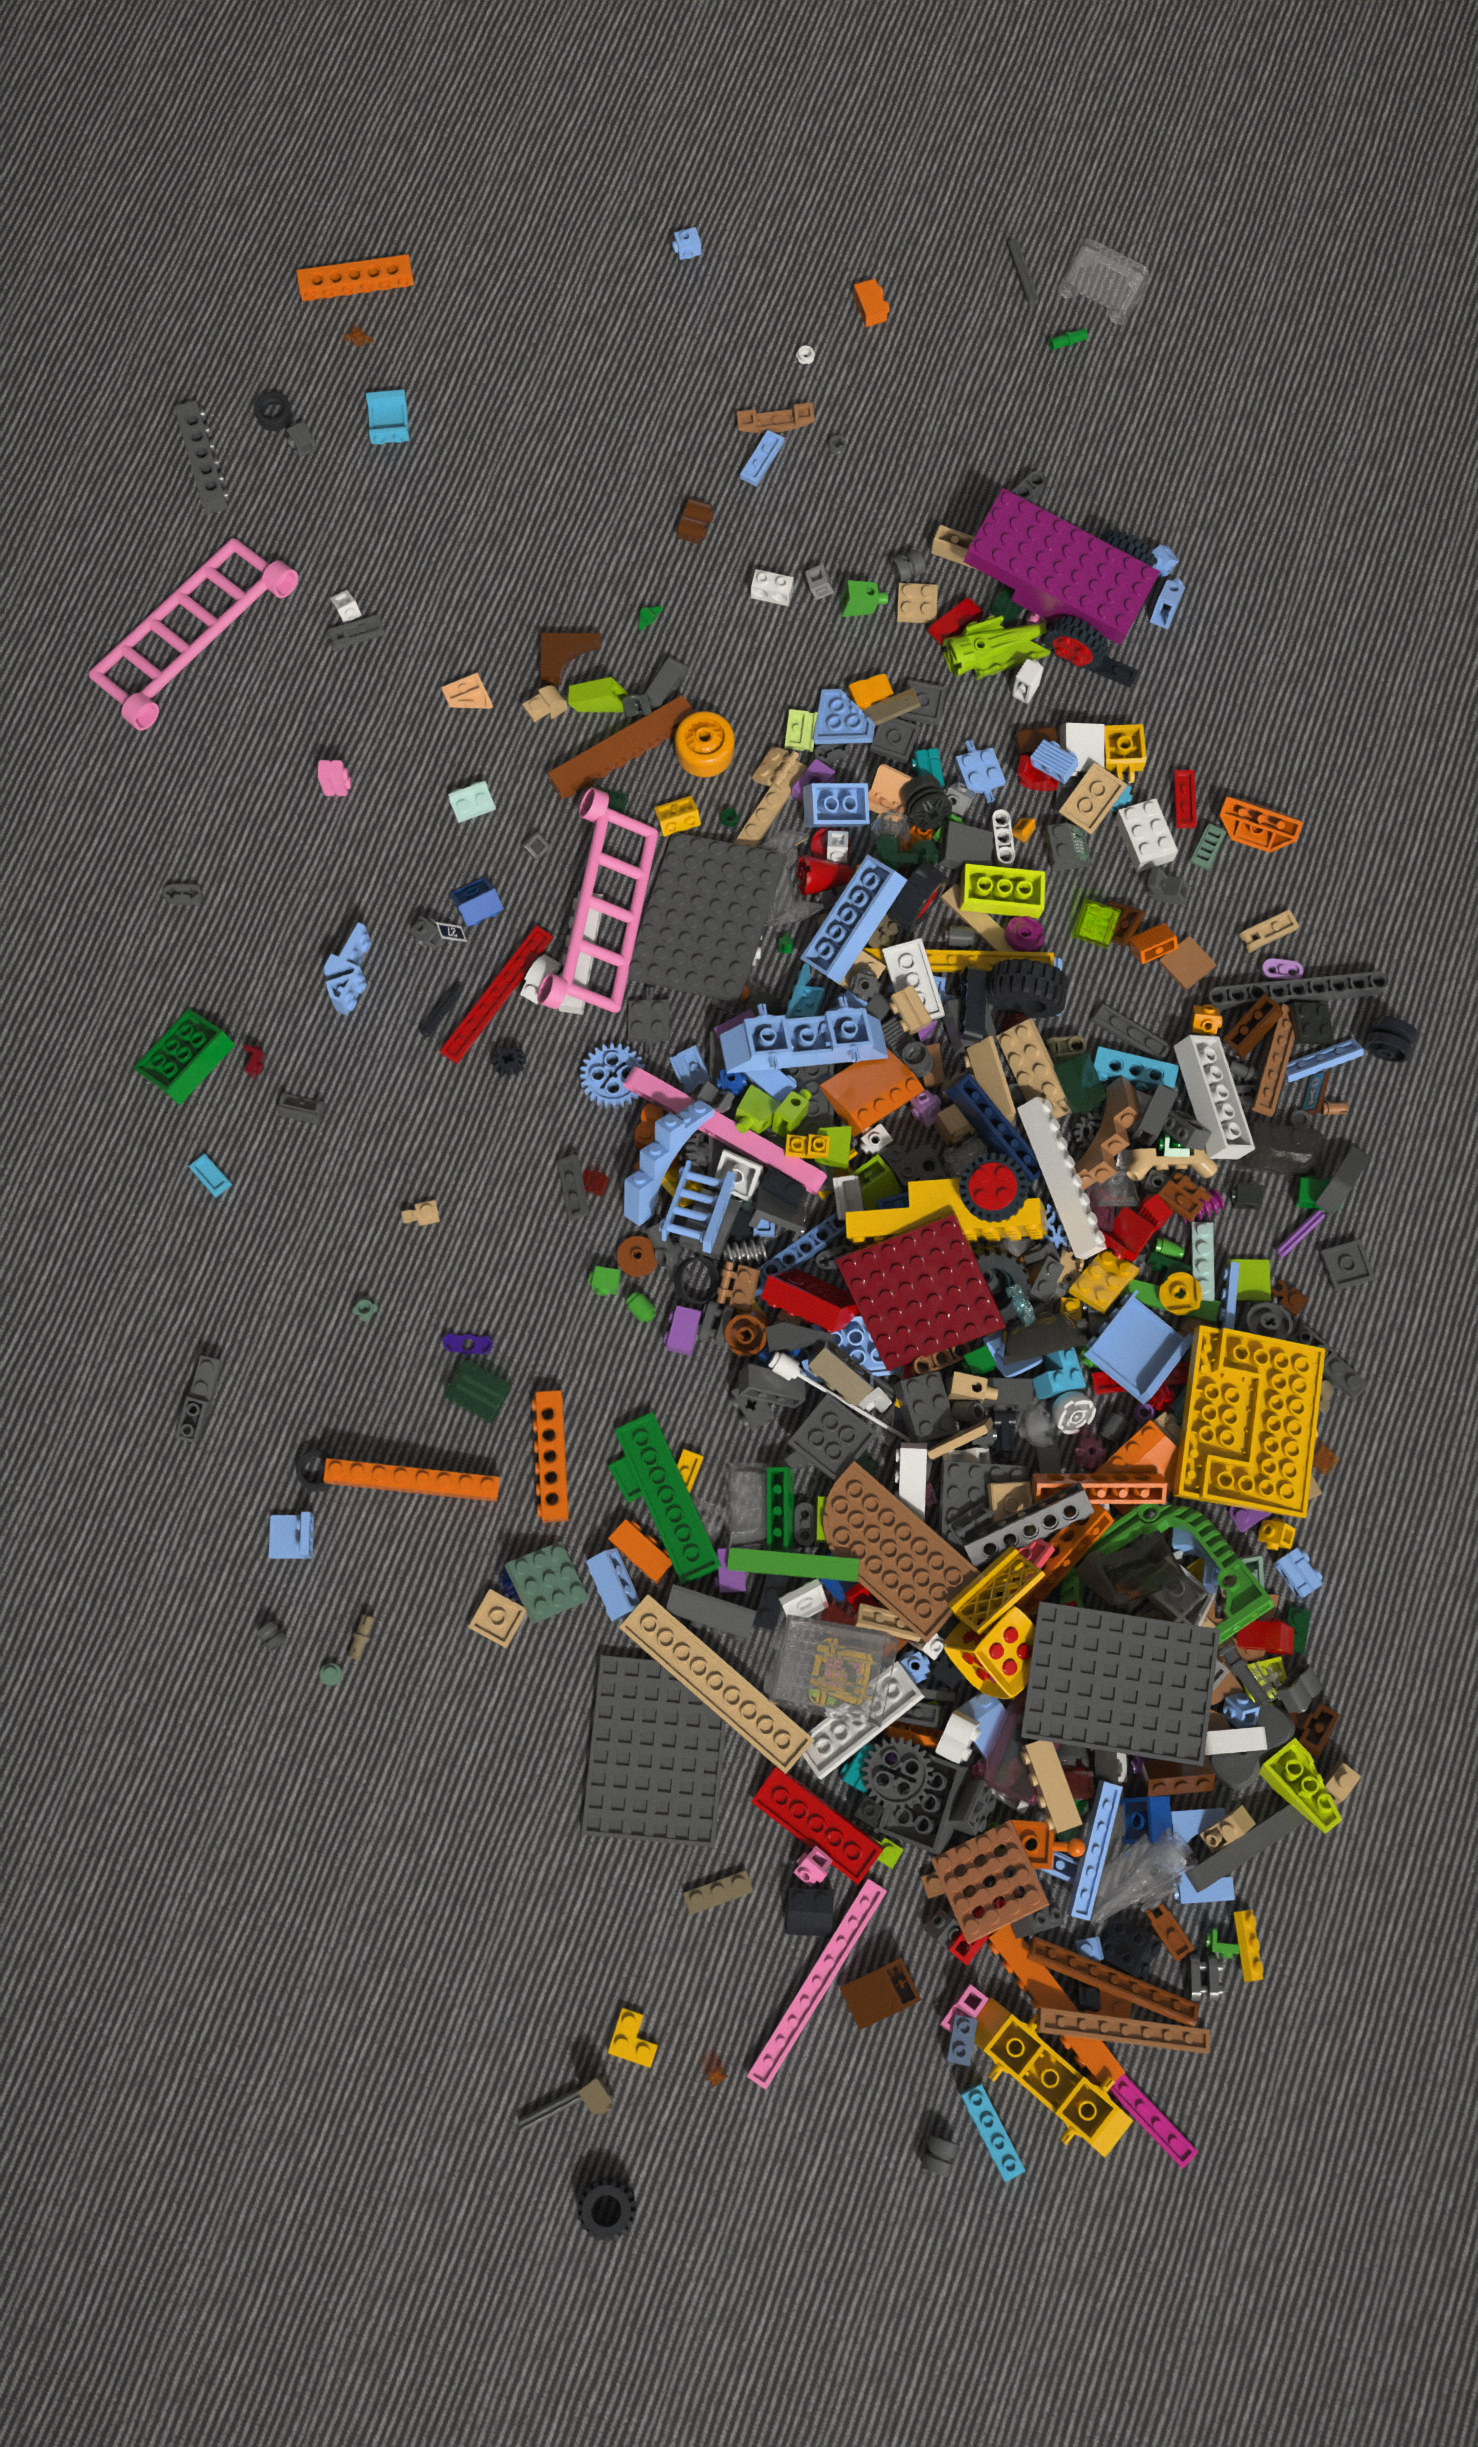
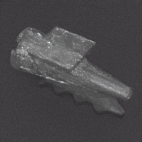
[1091,1828,1198,1923]

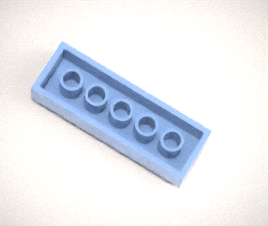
[800,854,907,984]

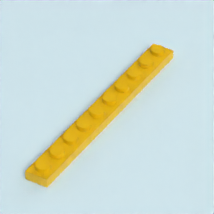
[862,948,1054,973]

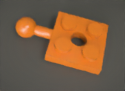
[1008,1820,1085,1870]

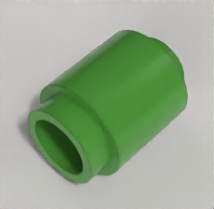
[626,1291,656,1323]

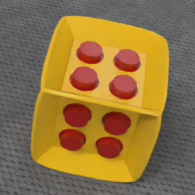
[943,1603,1036,1699]

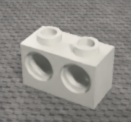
[751,569,794,606]

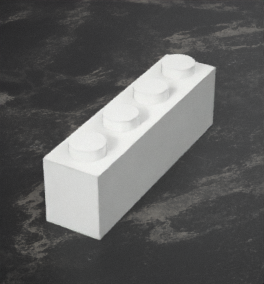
[895,1442,927,1523]

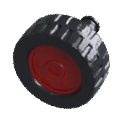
[888,863,948,932]

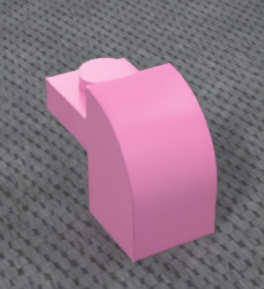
[939,1984,989,2034]

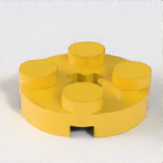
[1159,1272,1203,1315]

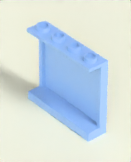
[1084,1289,1193,1404]

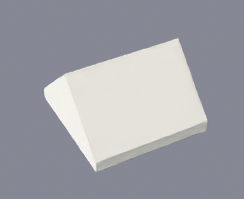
[714,1149,764,1202]

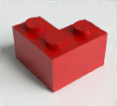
[1237,1618,1294,1655]

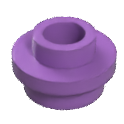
[1133,1402,1155,1424]

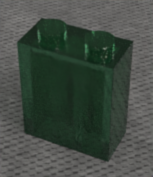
[1054,1052,1107,1114]
[445,1360,513,1425]

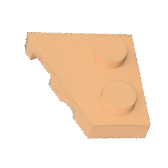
[441,673,493,709]

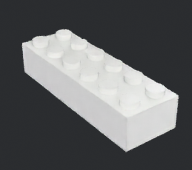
[1174,1035,1255,1159]

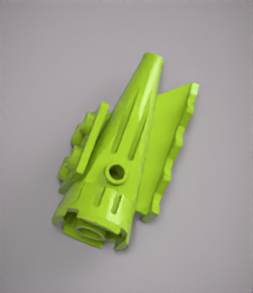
[943,616,1050,681]

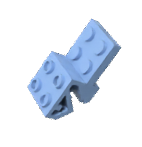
[323,923,371,1016]

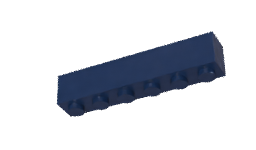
[944,1073,1042,1183]

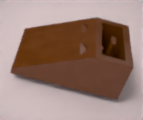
[839,1957,922,2030]

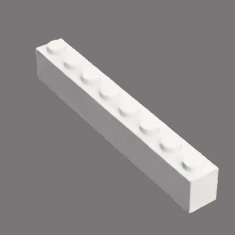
[1017,1097,1106,1259]

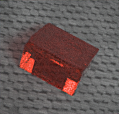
[583,1170,609,1197]

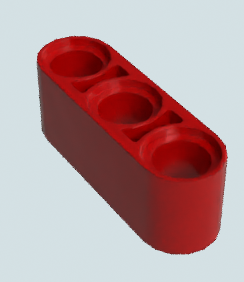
[928,597,983,646]

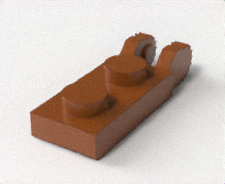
[1141,1896,1195,1962]

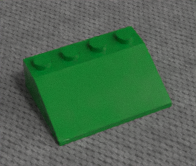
[133,1008,235,1105]

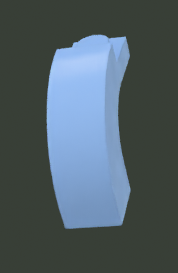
[1172,1528,1220,1594]

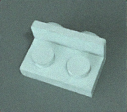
[448,781,496,823]

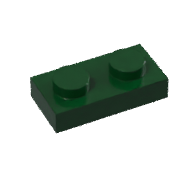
[1286,1607,1311,1655]

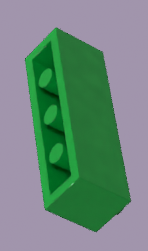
[767,1467,794,1553]

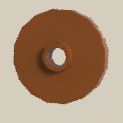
[617,1236,657,1278]

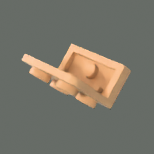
[868,764,914,822]

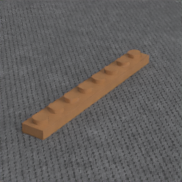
[1037,2008,1210,2054]

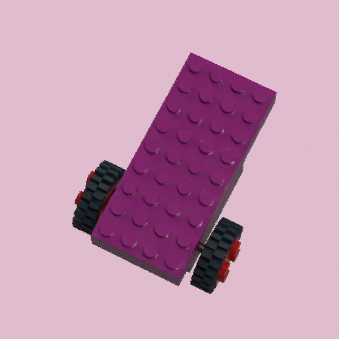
[963,488,1160,670]

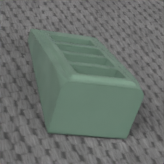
[1190,824,1226,870]

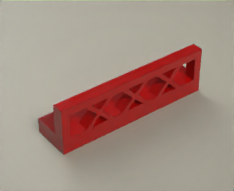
[947,1888,1022,1966]

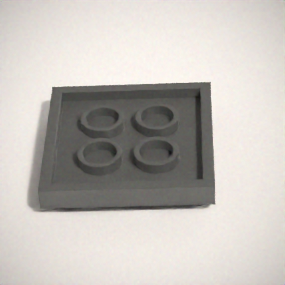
[787,1394,878,1482]

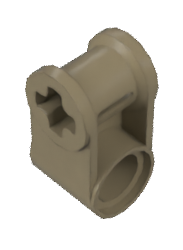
[1046,1035,1087,1062]

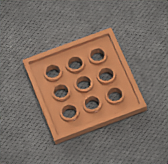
[931,1820,1050,1944]

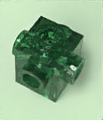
[908,839,940,868]

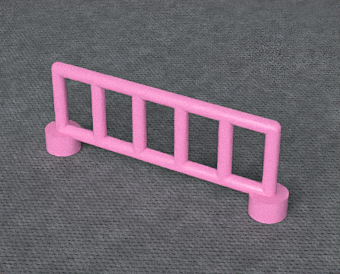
[89,538,298,730]

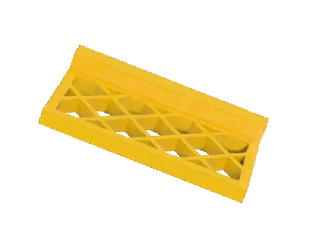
[947,1545,1045,1635]

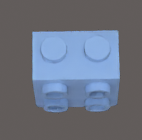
[983,1320,1043,1378]

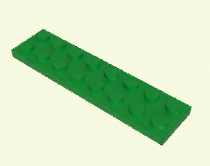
[614,1412,722,1585]

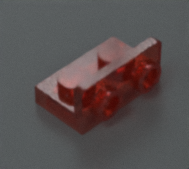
[1063,1767,1096,1800]

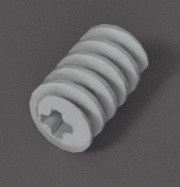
[723,1238,767,1269]

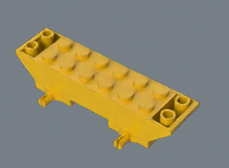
[974,1997,1133,2158]

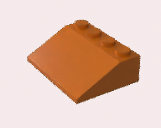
[819,1049,925,1138]
[1093,1420,1179,1516]

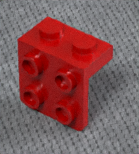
[1099,1207,1156,1262]

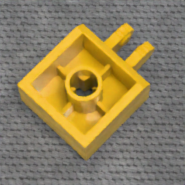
[1104,724,1146,783]

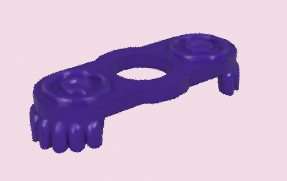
[442,1333,493,1355]

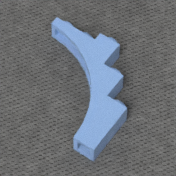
[624,1099,714,1226]

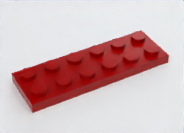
[751,1766,885,1885]

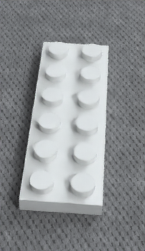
[802,1661,925,1779]

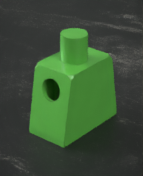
[840,580,888,617]

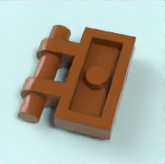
[1158,1172,1212,1222]

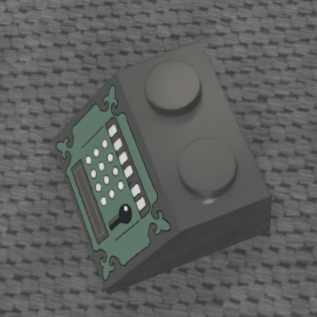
[1044,823,1092,872]

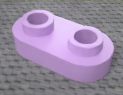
[1261,958,1303,981]

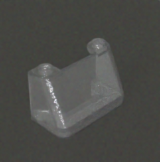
[1057,238,1149,326]

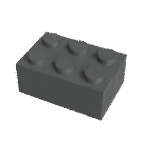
[893,1371,958,1443]

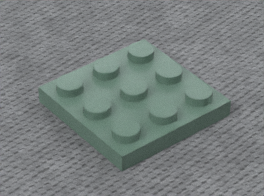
[504,1541,589,1624]

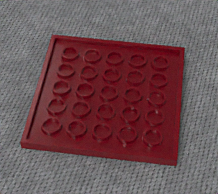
[836,1212,1006,1371]

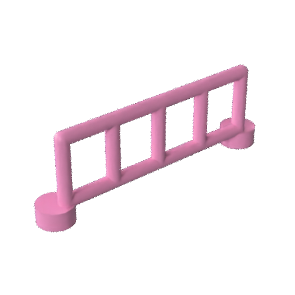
[537,787,658,1013]

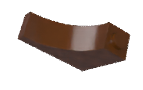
[540,633,601,686]

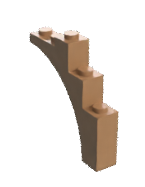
[1074,1076,1142,1190]

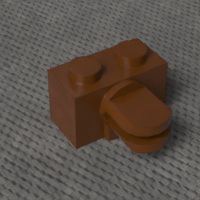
[1286,1703,1340,1758]

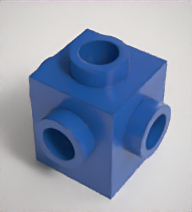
[717,1068,747,1098]

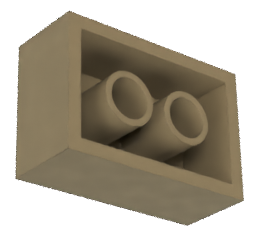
[808,1340,874,1407]

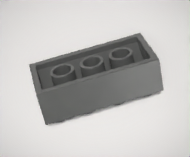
[666,1584,757,1643]

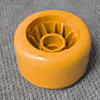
[675,711,735,778]

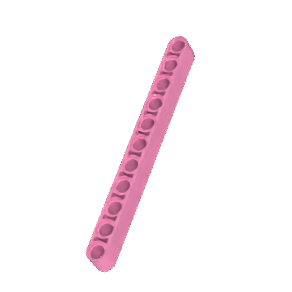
[623,1066,827,1195]

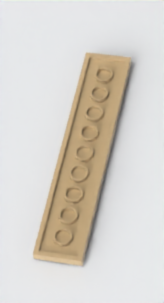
[619,1594,814,1774]

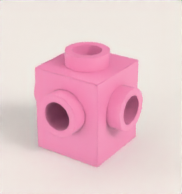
[794,1846,833,1887]

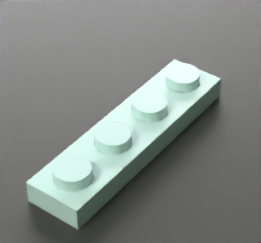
[1191,1222,1215,1301]

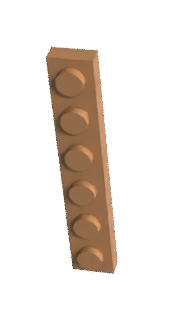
[1252,1004,1295,1117]

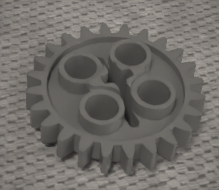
[862,1737,934,1811]

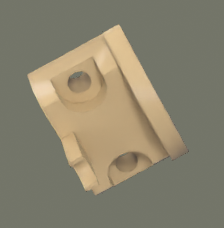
[1057,1247,1084,1286]

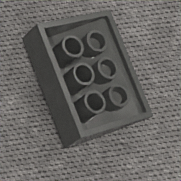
[878,1750,972,1854]

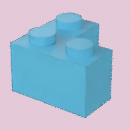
[1032,1347,1086,1400]

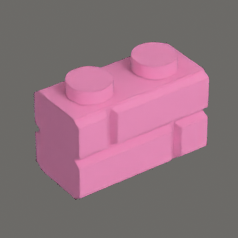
[318,760,352,796]

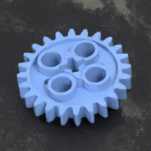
[580,1043,645,1109]

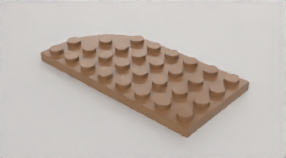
[823,1461,981,1644]

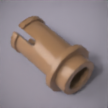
[1320,1101,1348,1117]

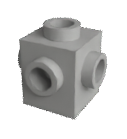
[944,782,976,815]

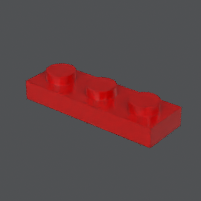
[1173,770,1197,829]

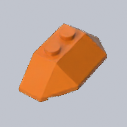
[1220,796,1304,853]

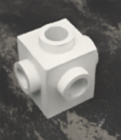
[860,1124,893,1157]

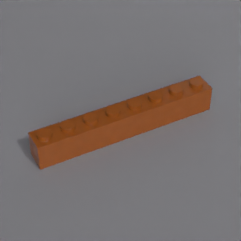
[548,695,695,800]

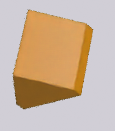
[1012,818,1036,843]

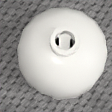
[1052,1391,1096,1434]

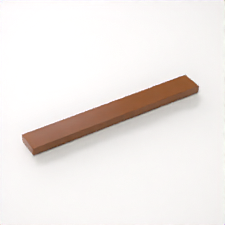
[1027,1936,1199,2027]

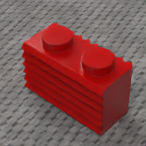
[1136,1194,1174,1235]

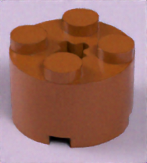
[725,1310,771,1356]

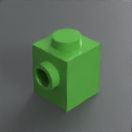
[589,1266,621,1296]

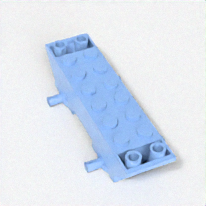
[719,996,888,1074]

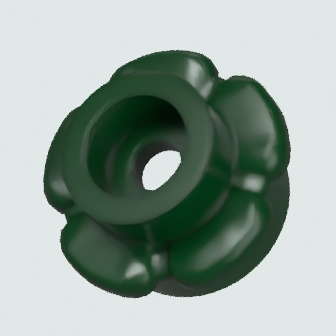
[720,808,740,827]

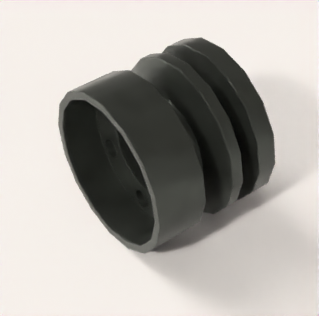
[901,775,952,830]

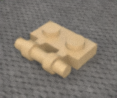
[752,746,799,787]

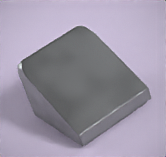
[520,832,551,861]

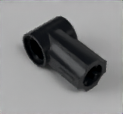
[993,1410,1016,1453]

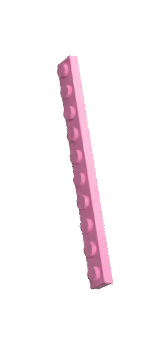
[747,1879,887,2089]

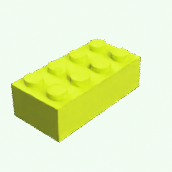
[959,864,1045,918]

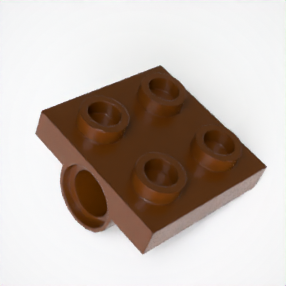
[1105,901,1145,947]

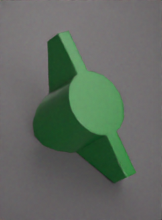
[638,606,663,631]
[778,931,793,954]

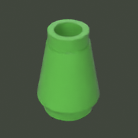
[1151,1237,1185,1259]

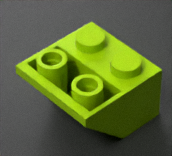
[849,1154,903,1211]

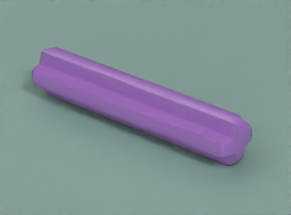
[1275,1209,1325,1257]

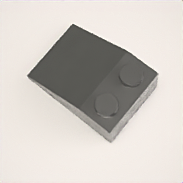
[679,1188,742,1260]

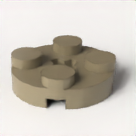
[868,913,898,949]

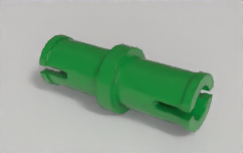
[1048,328,1088,351]

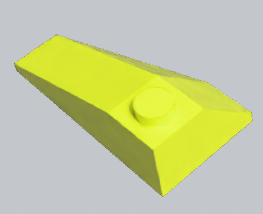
[1259,1738,1342,1834]

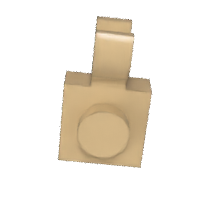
[401,1200,440,1226]

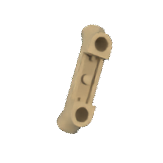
[1125,1147,1218,1181]

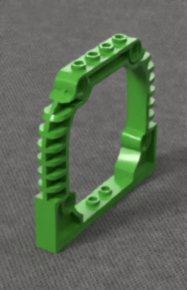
[1060,1504,1274,1644]

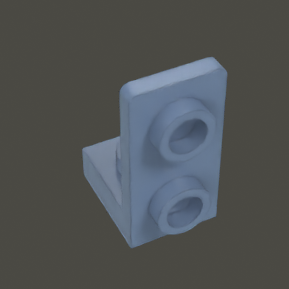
[945,2015,978,2066]

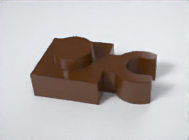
[1271,1280,1309,1317]

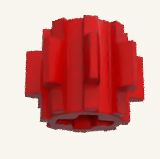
[1148,1384,1176,1412]

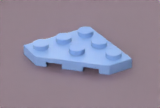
[813,689,875,744]

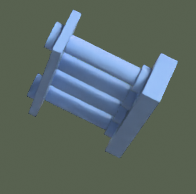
[659,1160,736,1254]

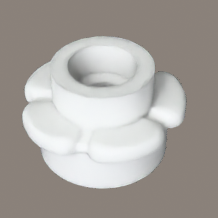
[796,345,815,364]

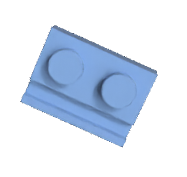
[669,1045,710,1095]

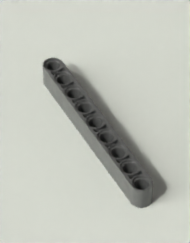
[1205,971,1389,1011]

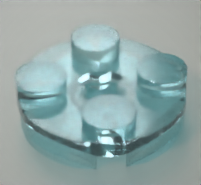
[1005,1283,1036,1326]

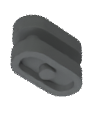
[696,1300,736,1347]
[1187,1954,1223,2001]

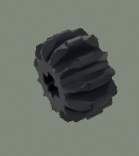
[491,1044,527,1080]

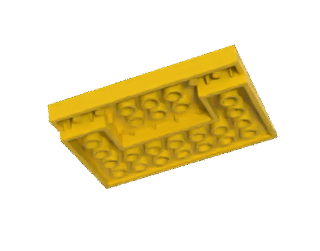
[1173,1325,1325,1518]

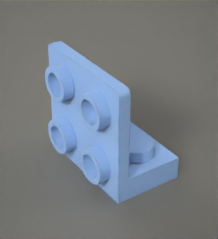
[269,1512,314,1559]

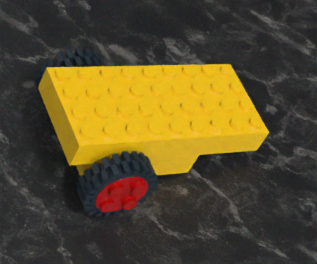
[845,1153,1048,1248]

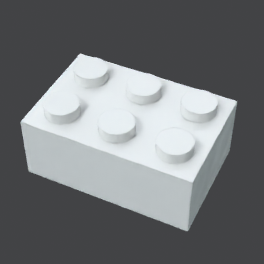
[1115,798,1178,872]

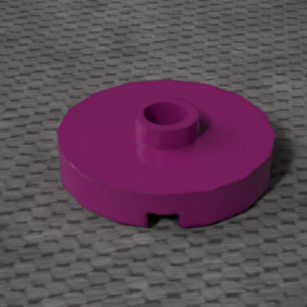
[1004,916,1045,952]

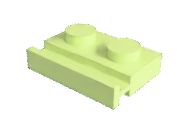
[785,709,818,752]

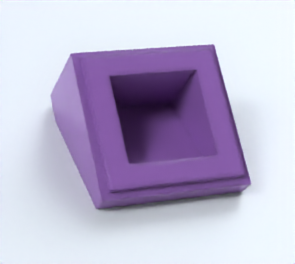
[915,1020,936,1043]

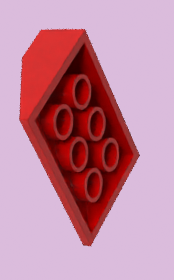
[761,1268,859,1333]

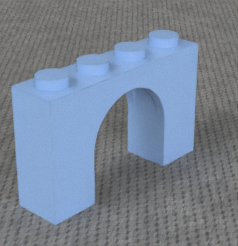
[1167,1808,1235,1904]

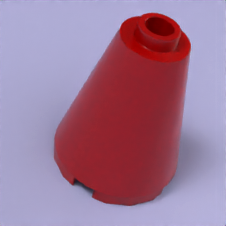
[797,855,854,896]

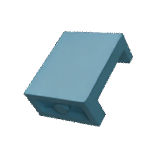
[366,390,410,444]

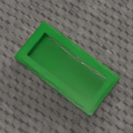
[608,1456,643,1504]

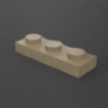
[683,1871,753,1915]

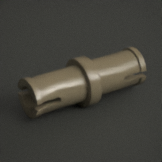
[347,1614,375,1660]

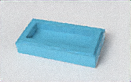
[188,1153,232,1198]

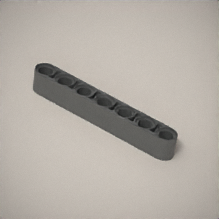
[1185,1803,1308,1893]

